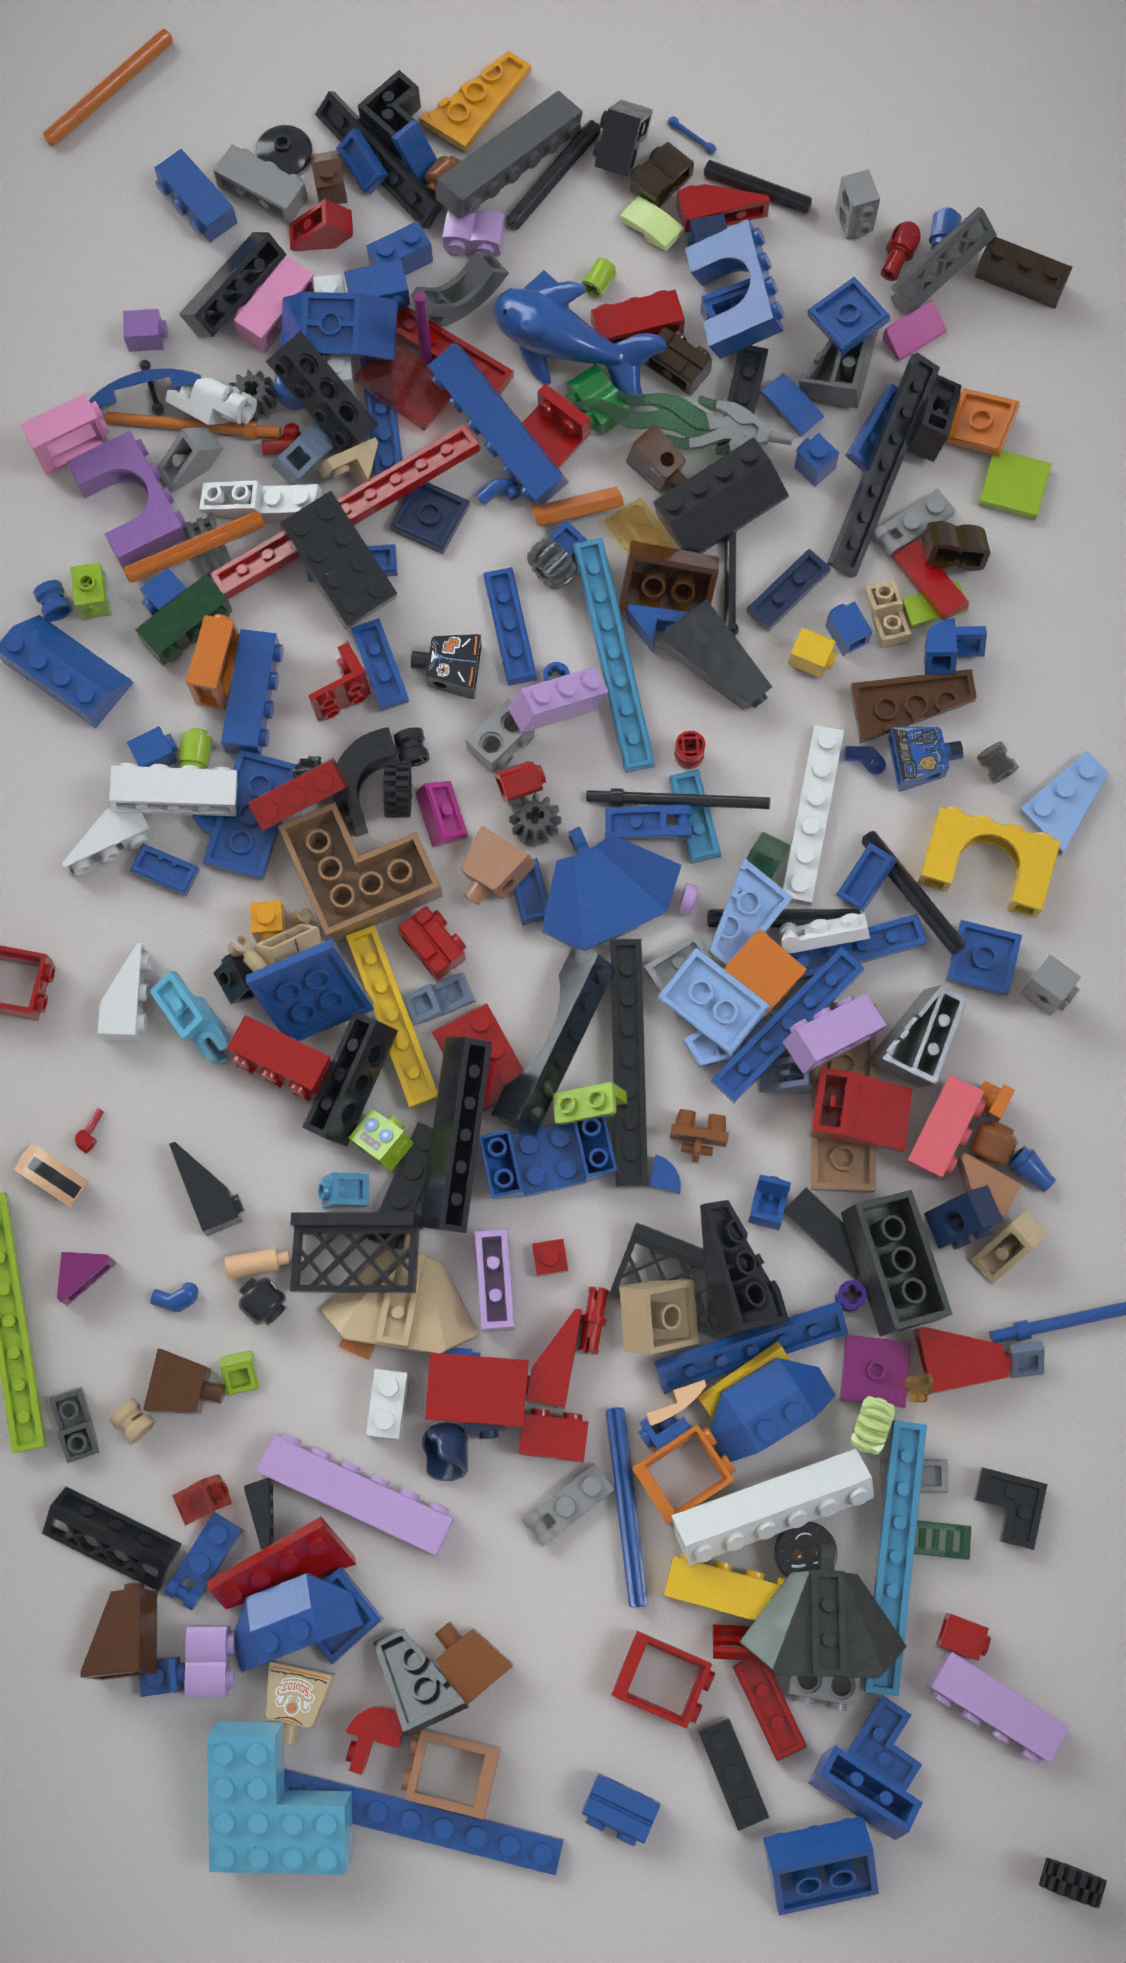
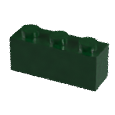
[135,574,233,666]

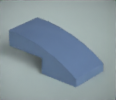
[402,972,476,1025]

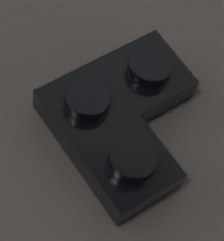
[974,1467,1048,1550]

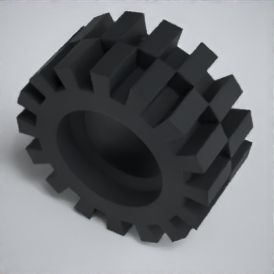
[383,762,412,818]
[1038,1857,1107,1909]

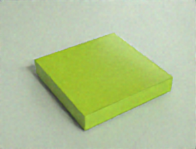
[978,450,1052,520]

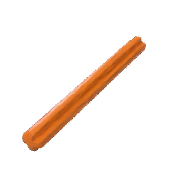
[43,28,173,146]

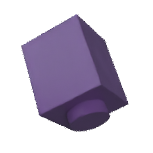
[123,309,168,352]

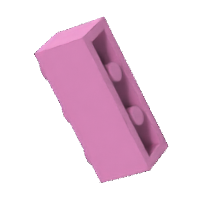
[234,256,315,352]

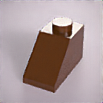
[310,150,348,204]

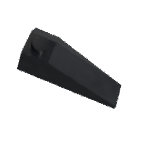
[700,1200,789,1340]

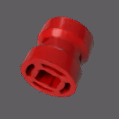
[674,730,706,769]

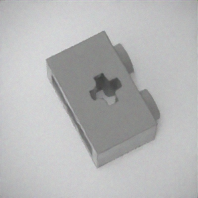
[1020,954,1081,1016]

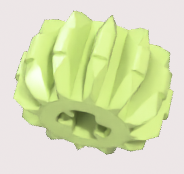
[850,1396,895,1455]

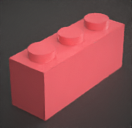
[906,1075,987,1180]

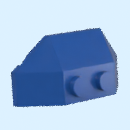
[710,1358,836,1462]
[234,1573,364,1672]

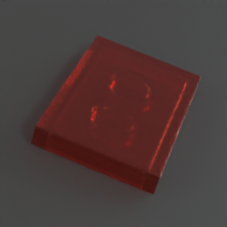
[354,341,452,431]

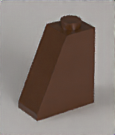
[80,1583,158,1681]

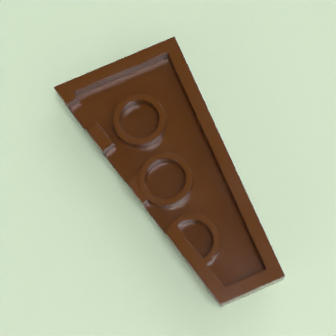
[851,669,977,744]

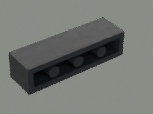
[179,232,287,337]

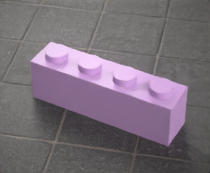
[927,1651,1070,1764]

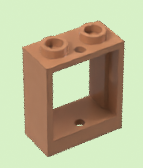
[401,1728,501,1819]

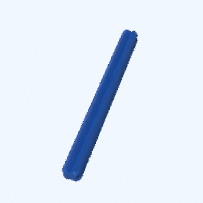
[606,1407,648,1608]

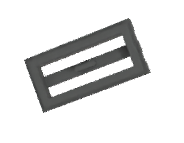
[186,513,231,577]

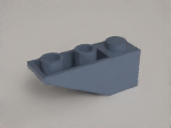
[272,422,336,485]

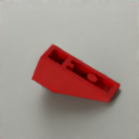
[676,184,770,234]
[526,1308,582,1409]

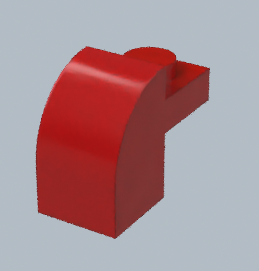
[345,1705,404,1775]

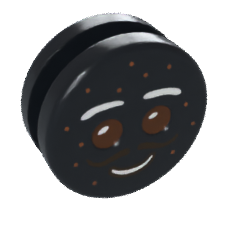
[774,1521,838,1578]

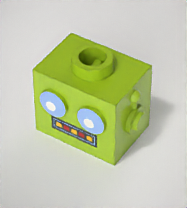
[70,562,112,620]
[348,1109,414,1172]

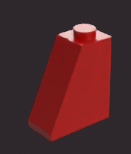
[913,1327,1012,1395]

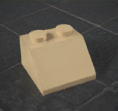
[619,1279,699,1355]

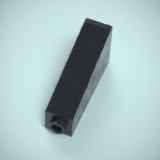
[653,599,772,709]

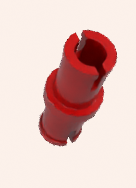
[578,1286,609,1355]

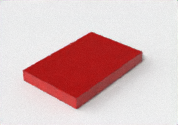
[425,1353,529,1427]

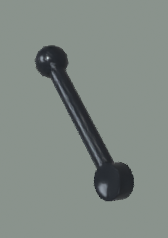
[139,360,164,416]

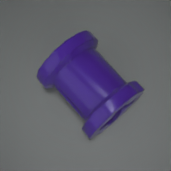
[835,1280,867,1313]

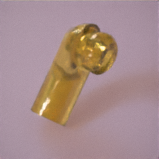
[905,1374,934,1403]

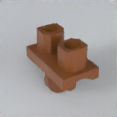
[670,1109,729,1163]

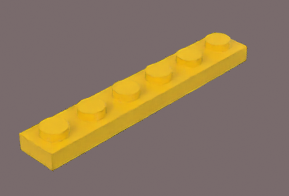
[346,925,438,1109]

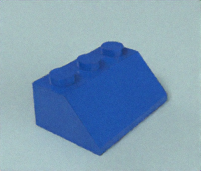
[763,1816,879,1916]

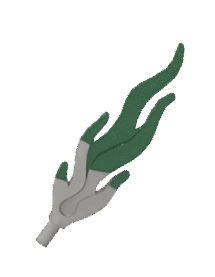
[573,390,793,456]

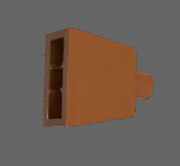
[435,1622,513,1705]

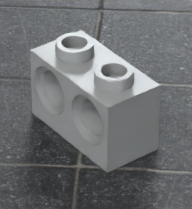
[835,169,880,239]
[465,698,535,774]
[786,1676,860,1711]

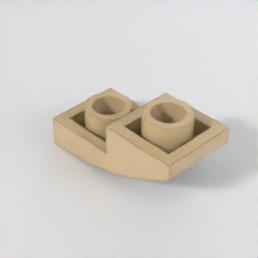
[865,580,911,648]

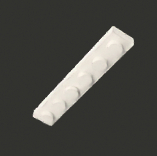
[783,725,844,906]

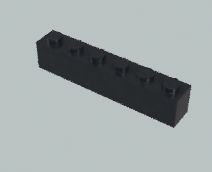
[421,1037,492,1233]

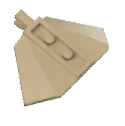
[320,1230,478,1354]

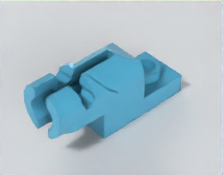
[149,971,233,1065]

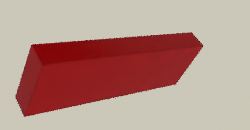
[893,540,969,620]
[732,1660,807,1762]

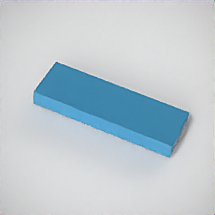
[669,769,721,864]

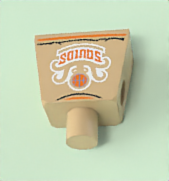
[266,1660,335,1746]

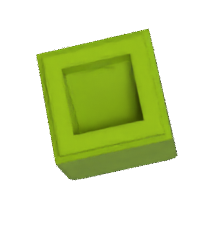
[220,1350,259,1396]

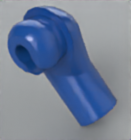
[475,478,521,506]
[150,1282,199,1312]

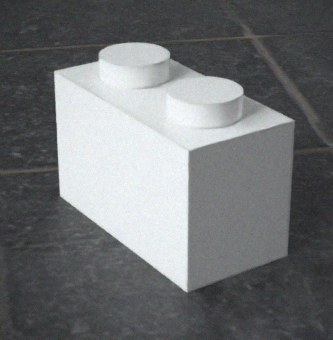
[366,1369,410,1441]

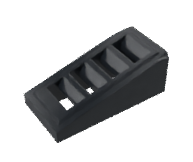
[244,1478,274,1549]

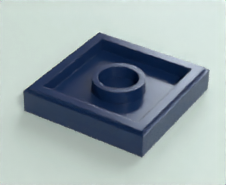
[390,482,470,554]

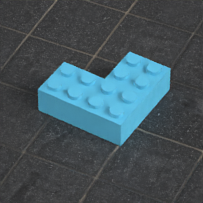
[207,1721,353,1875]

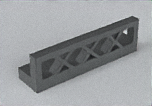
[890,207,997,314]

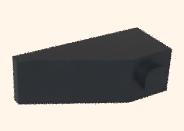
[907,374,962,462]
[169,1142,245,1236]

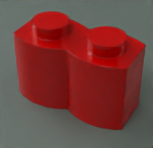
[494,761,546,803]

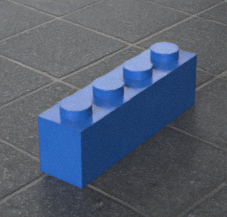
[221,629,284,755]

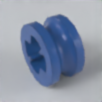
[543,662,570,682]

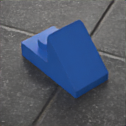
[627,604,688,652]

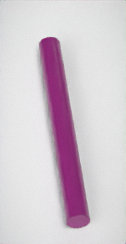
[414,291,433,370]

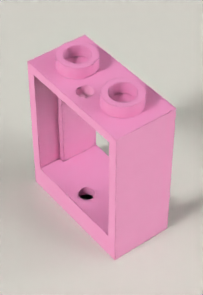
[20,393,110,475]

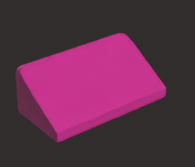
[882,300,947,361]
[415,781,468,847]

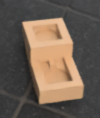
[646,1380,706,1427]

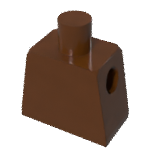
[143,1349,226,1414]

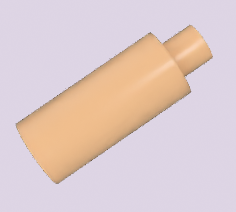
[225,1248,291,1280]

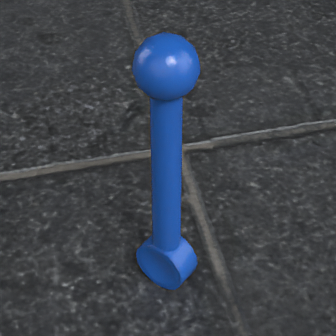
[668,116,717,155]

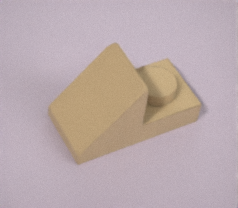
[317,437,378,487]

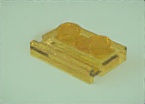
[605,497,674,555]

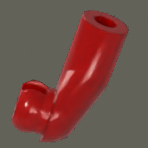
[262,423,301,455]

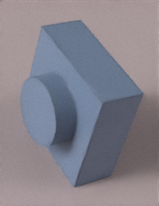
[1009,1341,1045,1378]

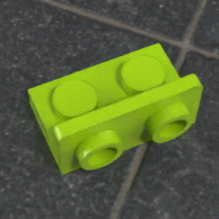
[553,1082,627,1125]

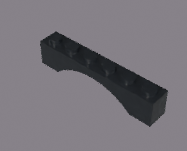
[491,948,616,1135]

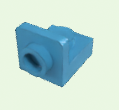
[318,1172,369,1209]

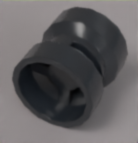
[394,727,430,767]

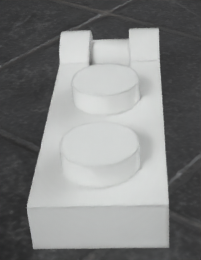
[779,913,870,953]

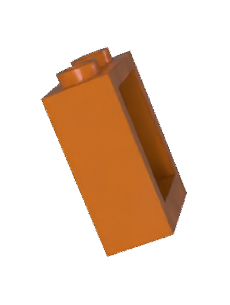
[186,614,239,710]
[632,1424,736,1525]

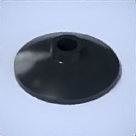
[256,125,312,175]

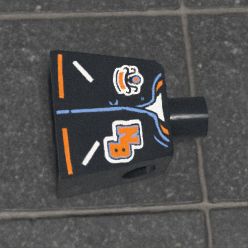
[411,634,482,699]

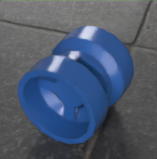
[33,580,73,622]

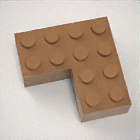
[278,802,443,943]

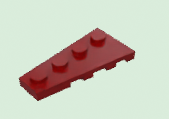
[207,1516,356,1610]

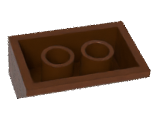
[619,540,719,612]

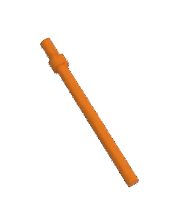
[106,411,281,440]

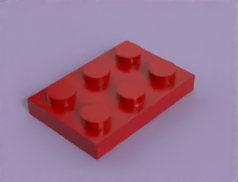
[432,1003,523,1112]

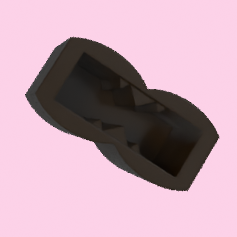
[630,142,694,208]
[922,521,991,571]

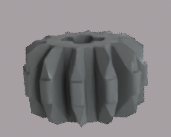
[229,369,277,422]
[527,538,577,590]
[509,793,561,847]

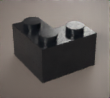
[358,70,421,160]
[593,100,653,177]

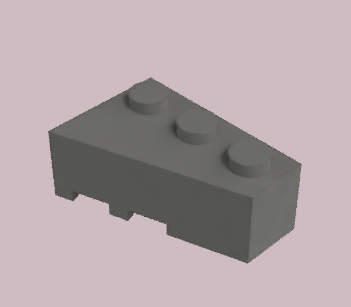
[799,330,878,408]
[866,985,968,1087]

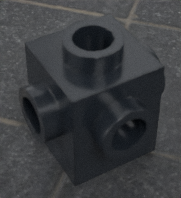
[213,954,255,1004]

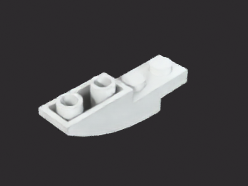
[199,481,322,523]

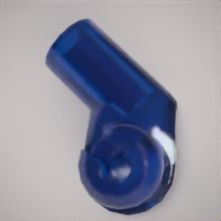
[844,746,886,775]

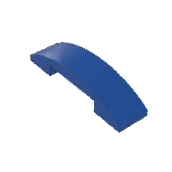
[89,368,202,407]

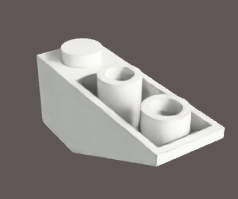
[62,807,154,876]
[97,943,152,1041]

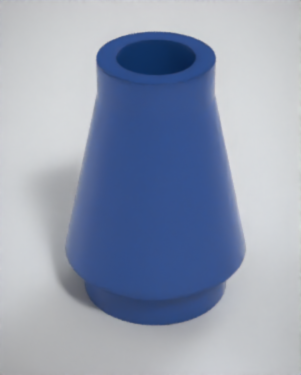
[1008,1146,1056,1193]

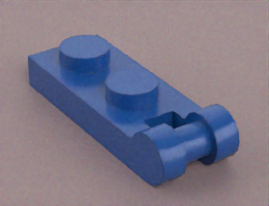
[605,805,692,840]
[164,1512,243,1611]

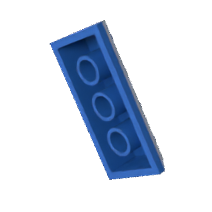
[0,615,133,728]

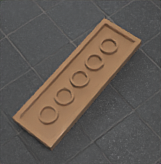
[811,1002,876,1192]

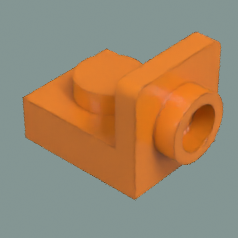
[980,1081,1015,1122]

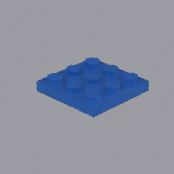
[246,939,374,1041]

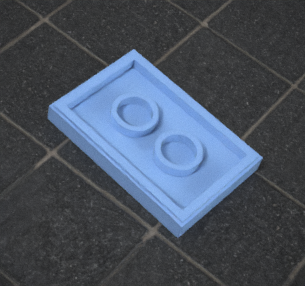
[657,948,771,1056]

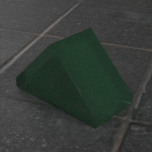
[747,832,790,880]

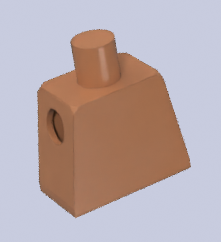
[461,826,536,906]

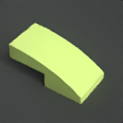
[620,196,685,251]

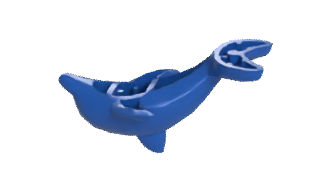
[493,281,667,407]

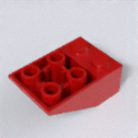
[809,1067,913,1152]

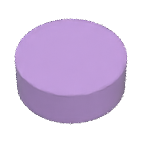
[678,883,698,916]

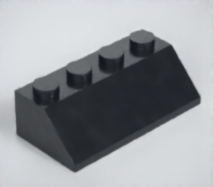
[653,437,789,554]

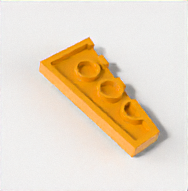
[419,50,532,152]

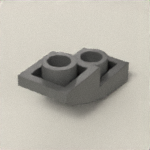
[49,1387,100,1463]

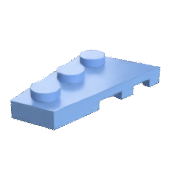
[709,858,793,965]

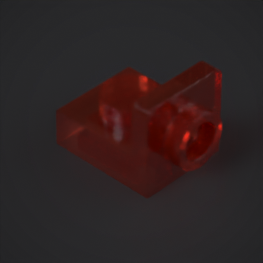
[172,1474,232,1526]

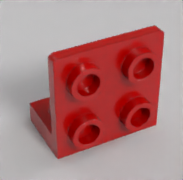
[522,384,590,468]
[308,642,371,721]

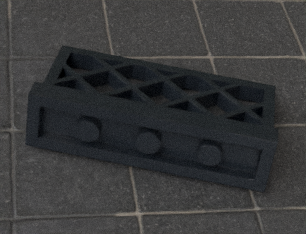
[290,1212,424,1293]
[609,1222,716,1338]

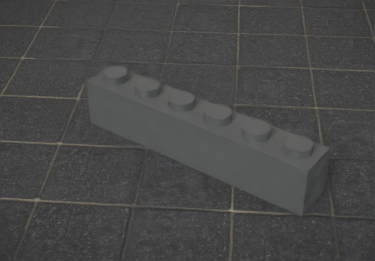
[435,90,583,220]

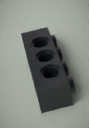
[266,331,378,452]
[302,1011,399,1147]

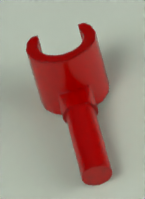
[75,1108,104,1154]

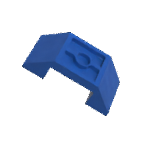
[281,292,398,361]
[479,1116,618,1199]

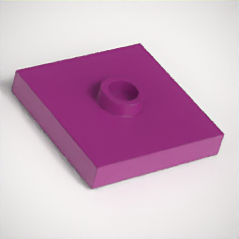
[839,1334,911,1408]

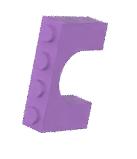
[66,431,187,570]

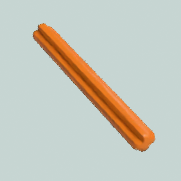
[124,511,265,583]

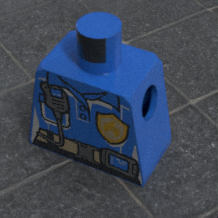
[888,727,963,792]

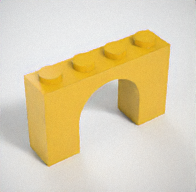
[917,806,1061,918]

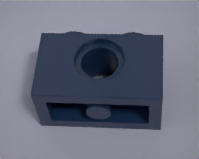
[923,1185,1003,1250]

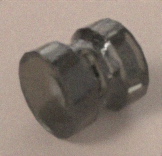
[977,741,1019,784]

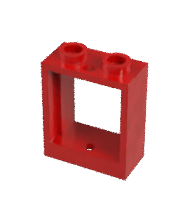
[0,945,56,1021]
[611,1630,715,1729]

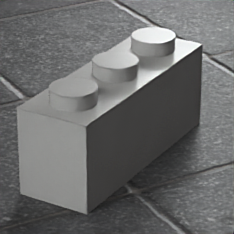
[213,144,308,224]

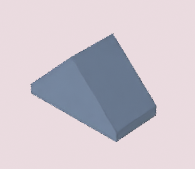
[760,1056,813,1094]

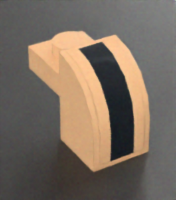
[13,1144,89,1208]

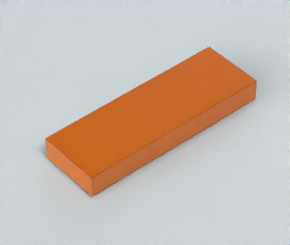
[531,486,624,526]

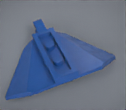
[542,826,682,951]

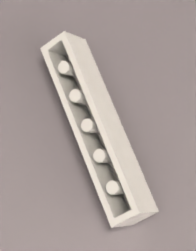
[671,1449,874,1566]

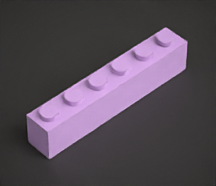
[256,1432,454,1556]

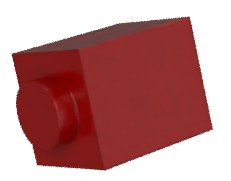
[935,1613,991,1661]

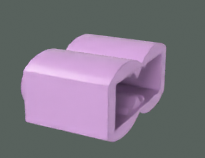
[442,209,506,256]
[184,1626,236,1697]

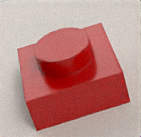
[532,1239,569,1277]

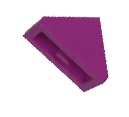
[57,1252,117,1306]

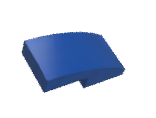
[760,373,824,437]

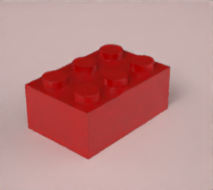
[227,1015,332,1103]

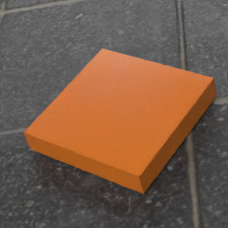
[945,388,1020,456]
[724,928,807,1017]

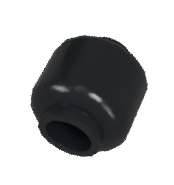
[238,1277,286,1326]

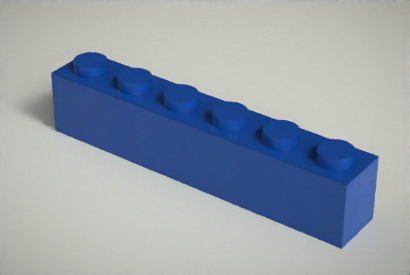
[428,342,569,504]

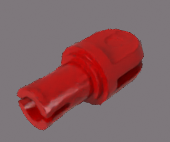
[880,221,921,281]

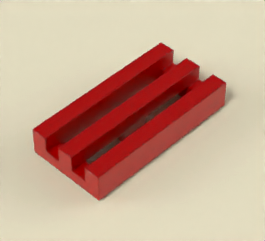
[712,1624,760,1661]

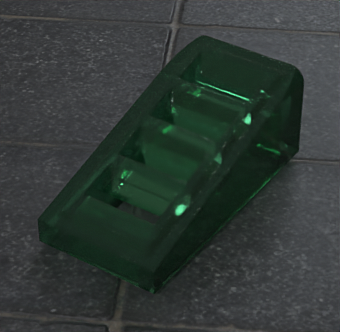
[914,1520,972,1560]

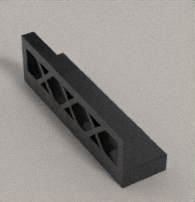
[42,1486,182,1592]

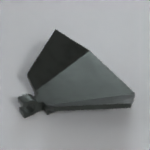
[739,1544,907,1678]

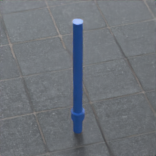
[989,1302,1126,1343]

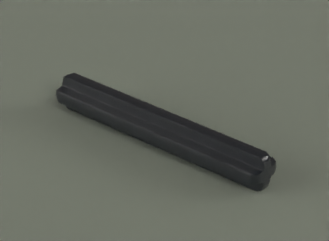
[704,160,812,213]

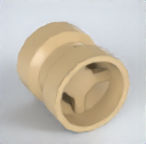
[109,1398,155,1445]

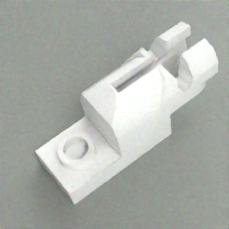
[165,377,257,425]

